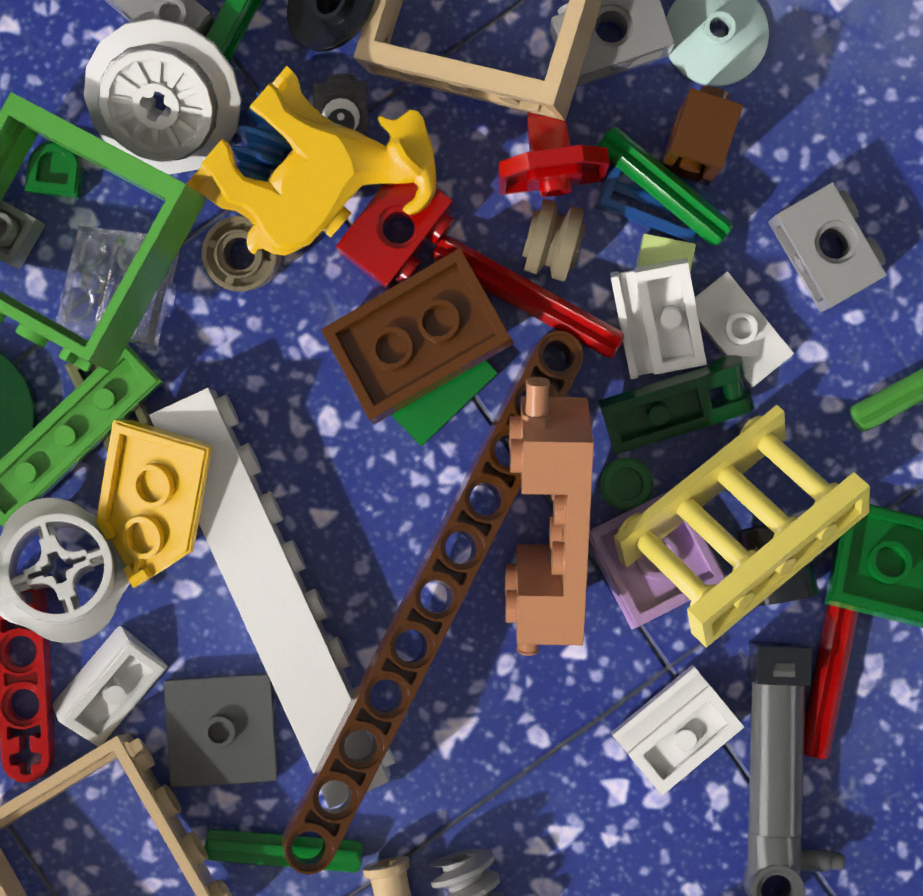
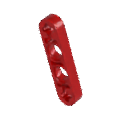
[0,573,55,783]

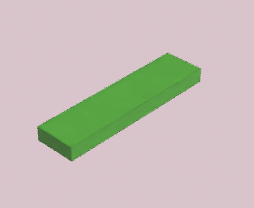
[0,344,164,528]

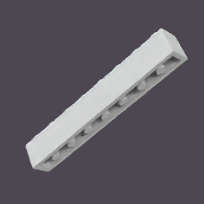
[149,388,395,809]

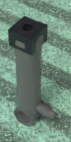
[743,642,845,896]

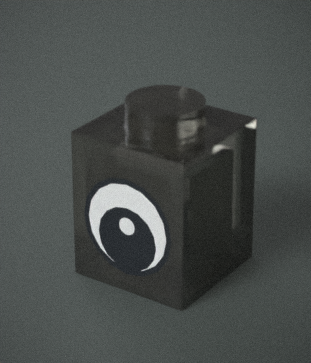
[312,74,371,138]

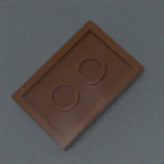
[321,248,515,425]

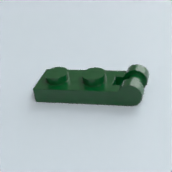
[598,355,754,455]

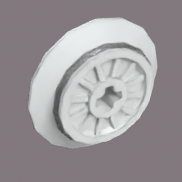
[84,18,242,174]

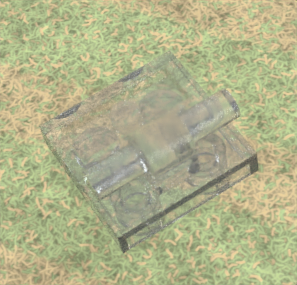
[56,226,180,351]

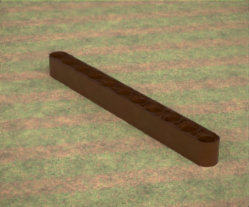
[282,331,584,875]

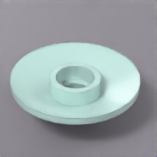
[666,0,769,87]

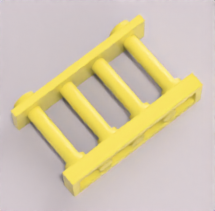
[614,405,870,648]

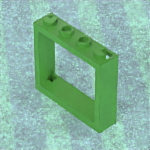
[0,92,207,372]

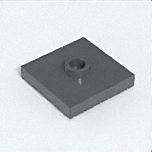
[164,673,279,788]

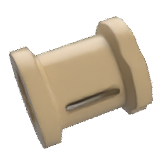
[362,856,411,896]

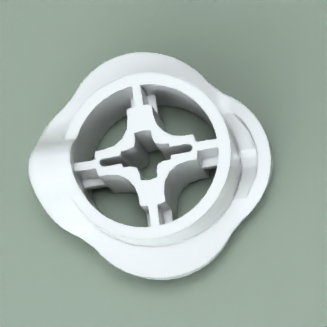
[0,498,130,643]

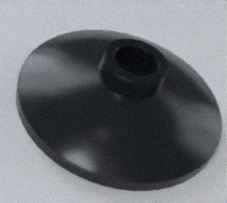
[287,0,375,52]

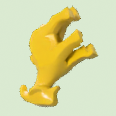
[186,66,436,256]

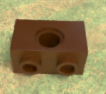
[661,86,743,186]

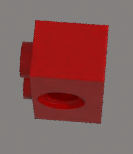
[336,183,455,290]

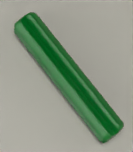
[598,127,733,246]
[204,829,363,873]

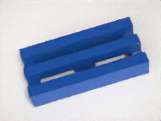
[595,163,714,244]

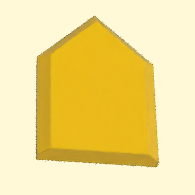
[96,419,213,588]

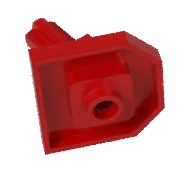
[498,80,610,197]

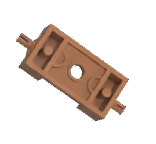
[505,377,594,656]

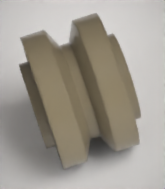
[522,198,586,282]
[202,216,283,292]

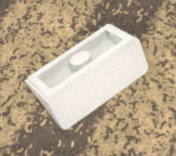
[52,626,168,747]

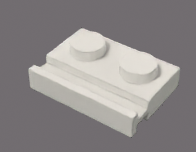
[610,258,707,379]
[611,665,744,795]

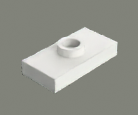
[695,271,794,388]

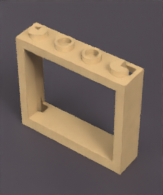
[353,0,603,121]
[0,733,232,896]

